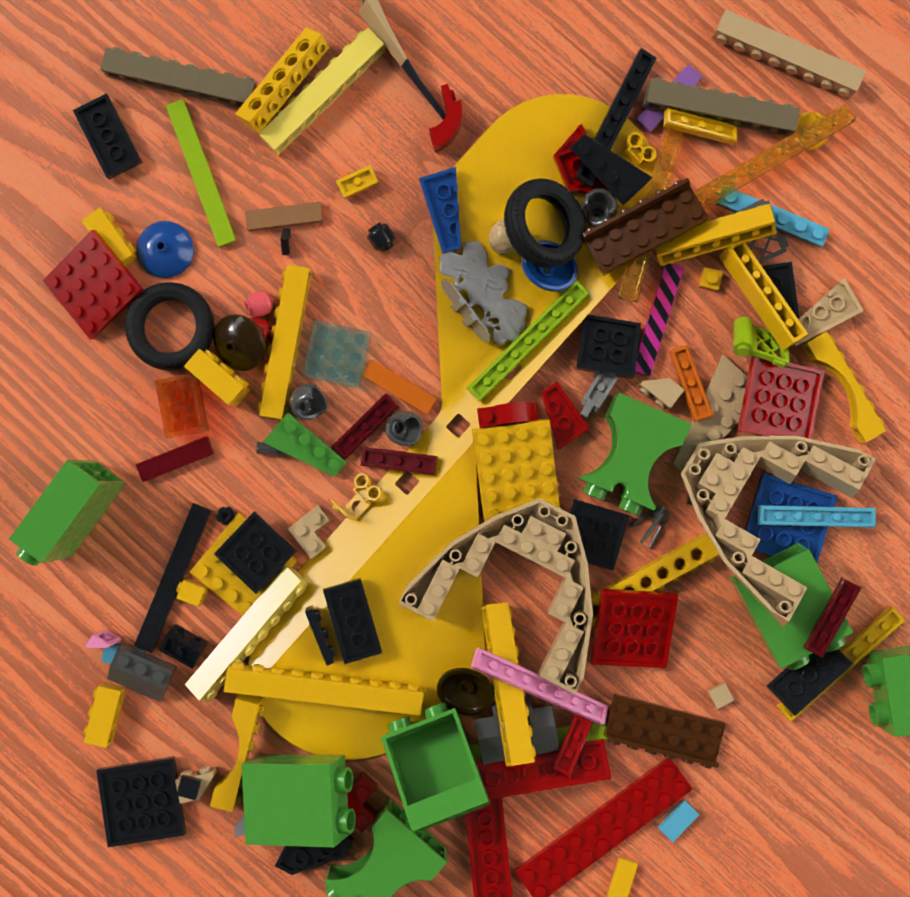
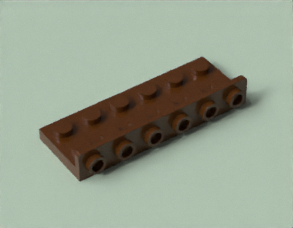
[582,178,709,276]
[603,693,726,769]

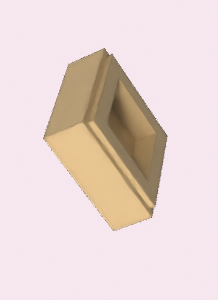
[707,682,734,709]

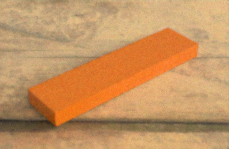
[668,345,714,423]
[362,359,437,415]

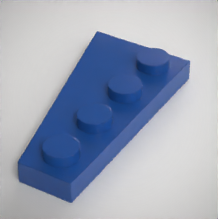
[419,167,461,254]

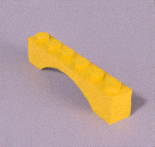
[801,331,886,443]
[210,694,264,813]

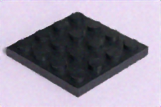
[96,756,186,847]

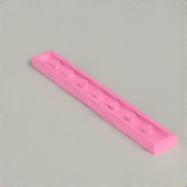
[471,648,609,725]

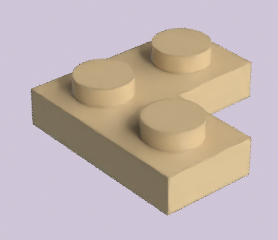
[288,505,331,559]

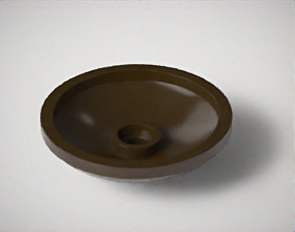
[213,314,266,371]
[437,668,495,715]

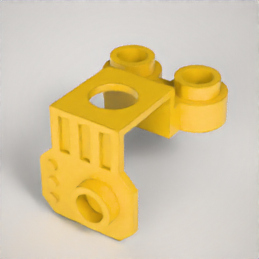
[620,132,656,166]
[331,473,384,521]

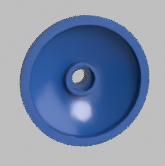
[136,221,194,278]
[522,241,578,292]

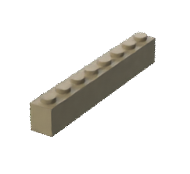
[100,47,257,107]
[642,78,800,137]

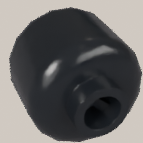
[367,222,395,252]

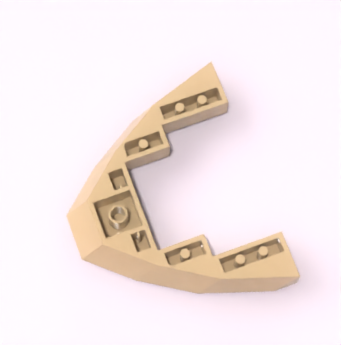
[681,436,876,627]
[398,498,593,694]

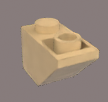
[637,378,684,409]
[175,766,218,804]

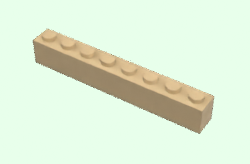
[712,10,866,98]

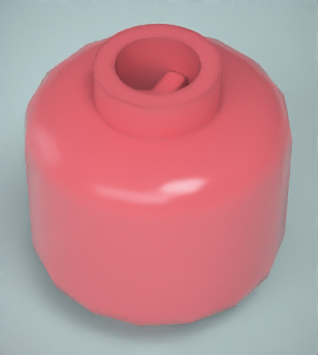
[244,290,275,318]

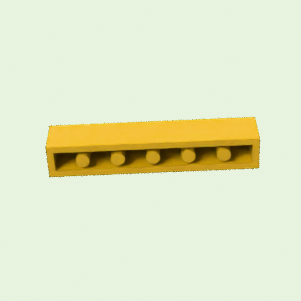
[655,204,777,266]
[719,243,808,351]

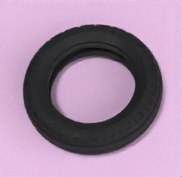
[504,178,585,268]
[125,282,215,370]

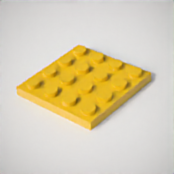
[190,512,299,616]

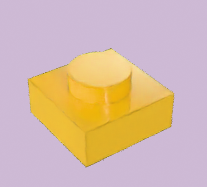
[698,267,723,291]

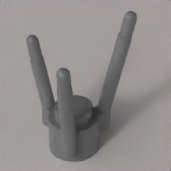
[631,505,670,549]

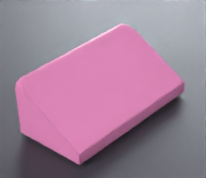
[85,629,122,648]

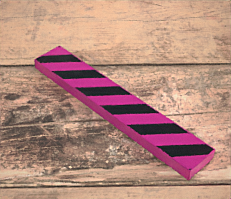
[635,263,684,377]

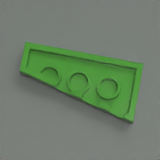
[263,412,347,477]

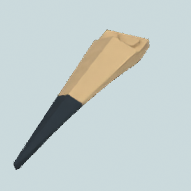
[358,0,446,119]

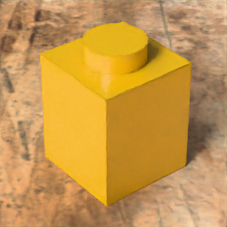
[176,578,209,607]

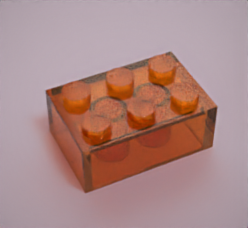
[155,373,209,439]

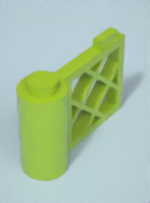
[733,317,789,368]

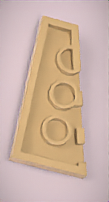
[793,278,864,348]

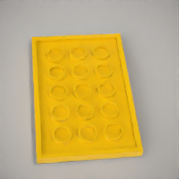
[472,419,560,522]

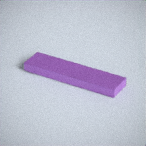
[636,64,702,134]

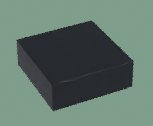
[176,774,202,800]

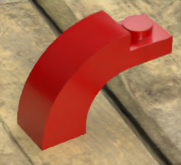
[429,84,462,152]
[477,402,539,428]

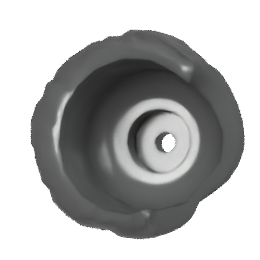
[582,188,618,227]
[290,383,328,420]
[386,410,423,446]

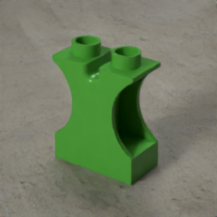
[578,393,691,517]
[324,798,447,897]

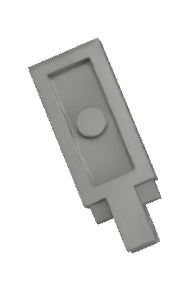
[580,373,619,419]

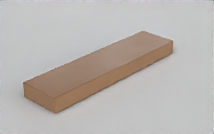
[245,201,323,231]

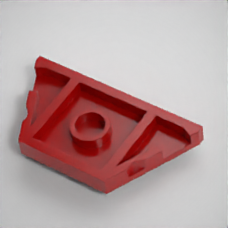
[553,124,609,194]

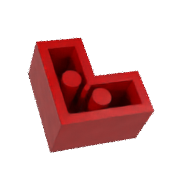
[347,771,377,833]

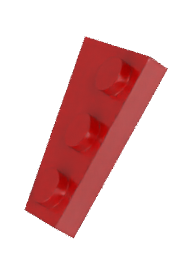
[541,381,590,450]

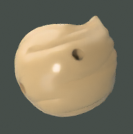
[489,219,515,255]

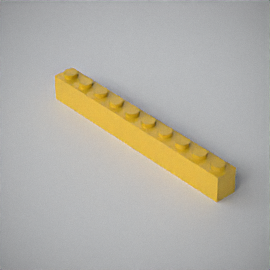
[224,662,424,716]

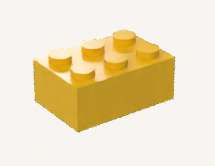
[184,349,251,407]

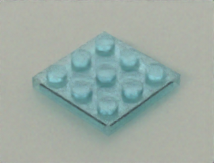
[302,320,371,388]

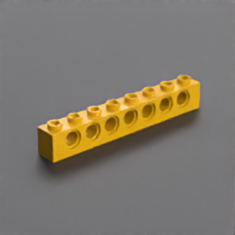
[591,533,719,628]

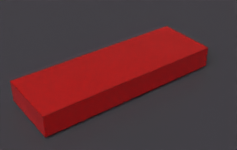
[552,714,593,777]

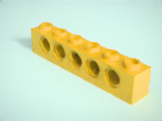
[235,27,330,134]

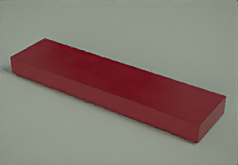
[331,393,399,460]
[135,436,215,482]
[360,447,438,475]
[803,577,861,658]

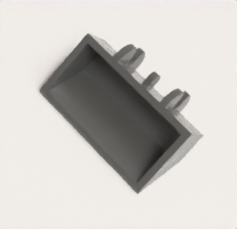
[475,699,559,765]

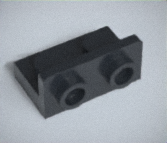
[159,624,208,669]

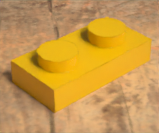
[336,165,379,200]

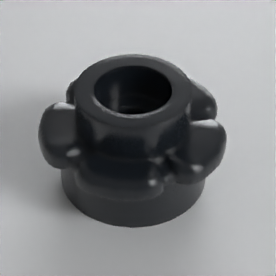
[216,507,235,525]

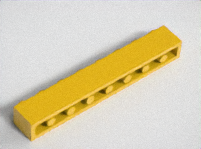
[257,264,312,420]
[481,602,536,766]

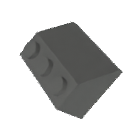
[107,643,177,702]

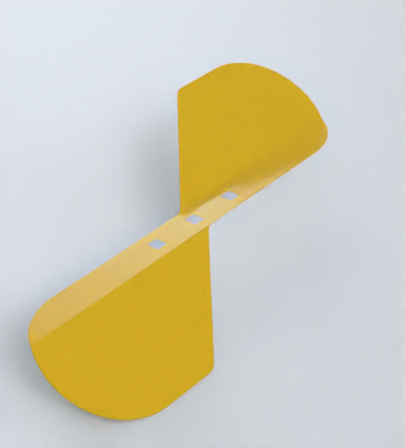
[248,94,665,760]

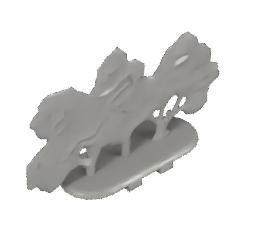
[439,241,527,345]

